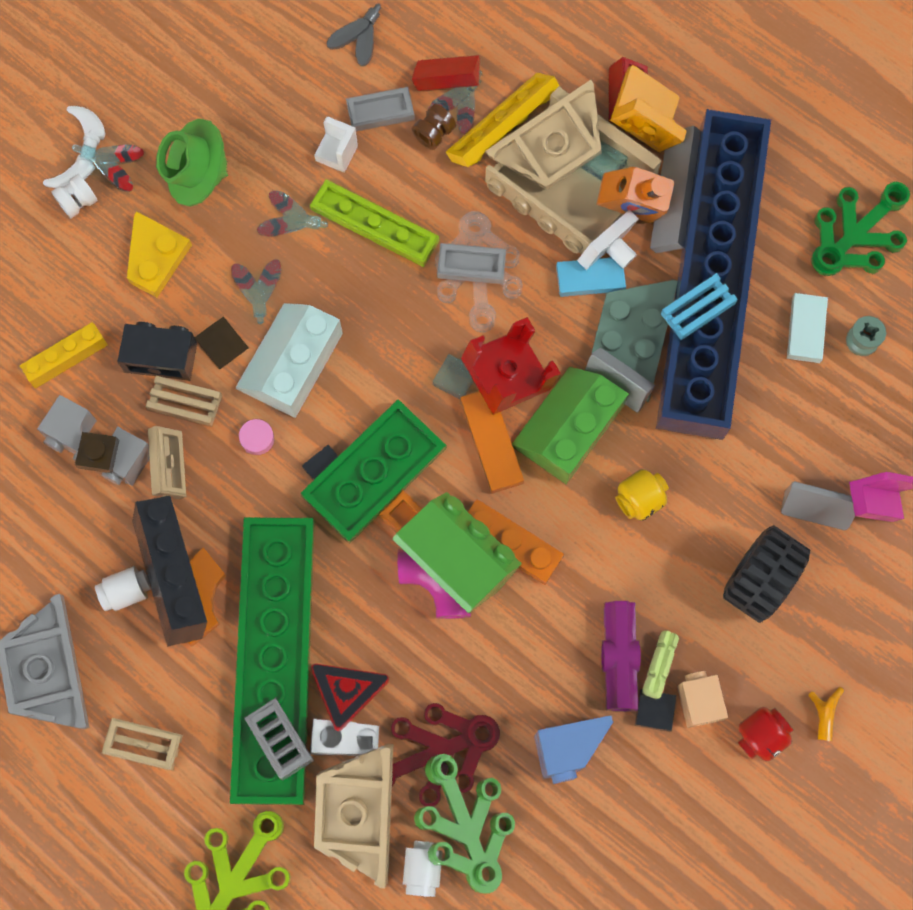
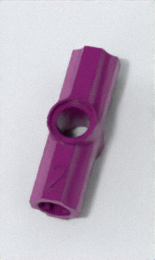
[601,601,641,712]

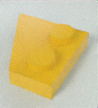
[127,212,192,298]

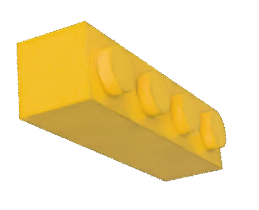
[19,322,108,389]

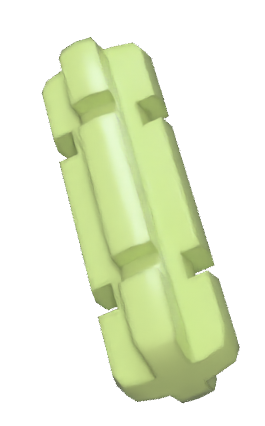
[642,630,679,699]

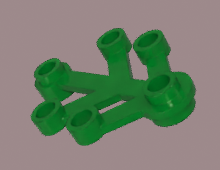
[811,182,910,276]

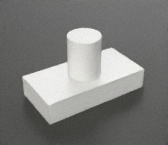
[577,209,639,270]

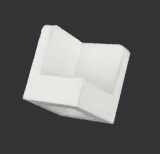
[314,117,358,173]

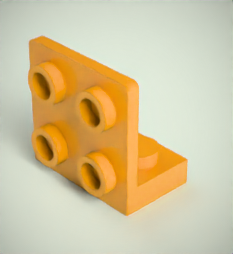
[610,65,687,152]

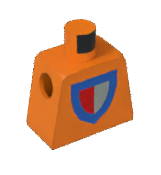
[596,167,674,223]

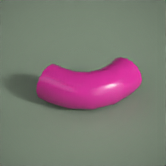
[398,549,471,619]

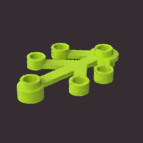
[184,811,291,910]

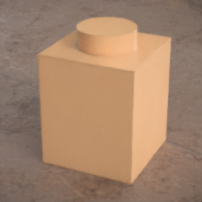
[677,671,728,728]

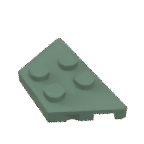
[591,280,678,402]

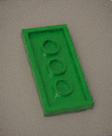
[300,399,447,544]

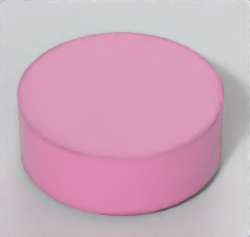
[239,419,274,455]

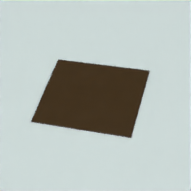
[195,317,249,370]

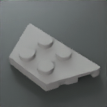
[0,594,90,730]

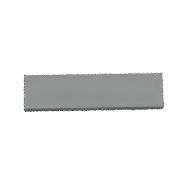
[650,125,701,253]

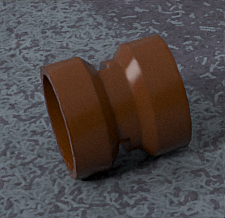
[412,104,456,150]

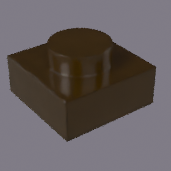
[75,432,120,474]

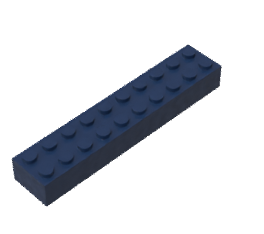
[656,109,772,440]

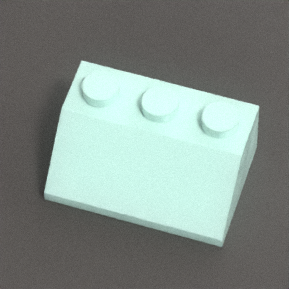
[236,303,343,418]

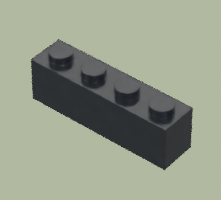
[132,496,207,647]

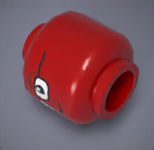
[738,707,794,761]

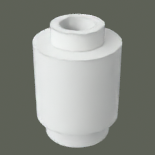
[95,566,151,611]
[403,841,443,897]

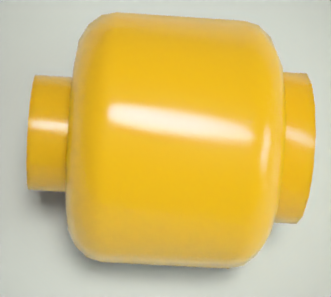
[615,469,669,521]

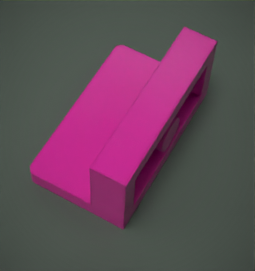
[849,472,913,522]

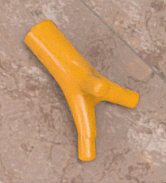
[808,687,844,741]

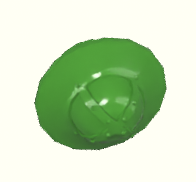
[156,118,228,207]

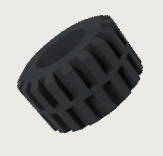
[723,525,810,623]

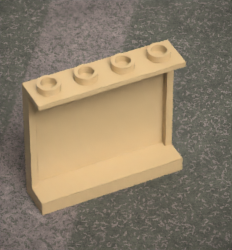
[485,87,662,254]

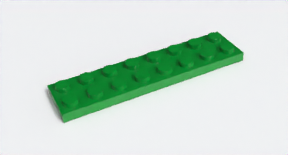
[230,517,315,805]

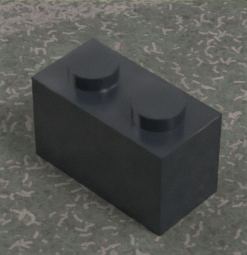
[117,322,197,381]

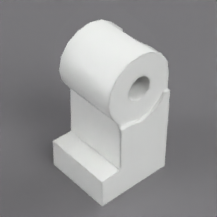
[310,719,379,756]

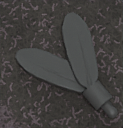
[327,4,381,67]

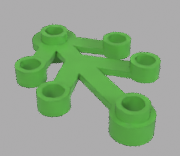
[414,754,515,894]

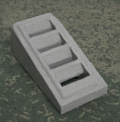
[245,698,314,781]

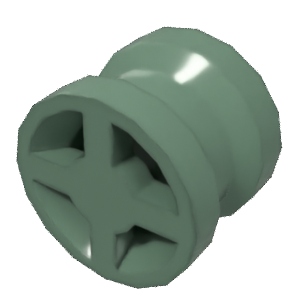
[846,316,886,356]

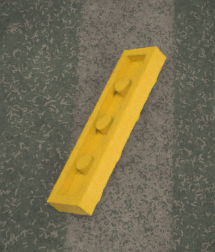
[446,73,560,167]

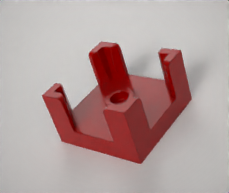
[461,317,561,415]

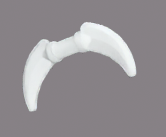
[43,106,105,188]

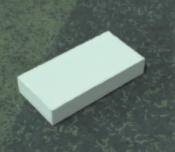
[787,293,828,363]

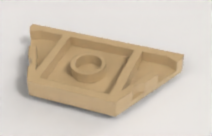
[486,80,602,190]
[314,744,393,888]

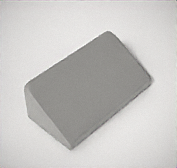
[585,347,656,413]
[781,481,855,530]

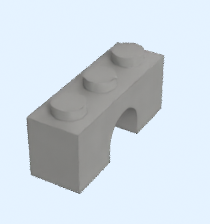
[37,395,150,486]

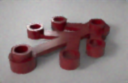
[391,703,500,807]

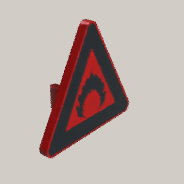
[311,664,389,731]

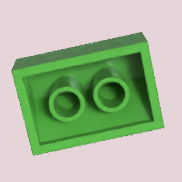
[512,366,629,485]
[392,492,522,613]

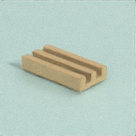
[145,376,222,427]
[148,426,187,499]
[101,718,183,771]

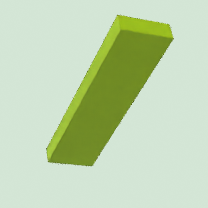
[310,179,439,267]

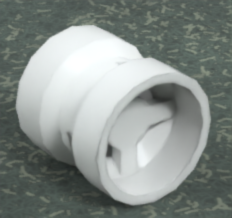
[51,173,98,219]

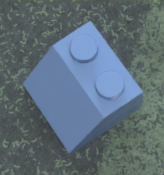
[534,715,613,784]

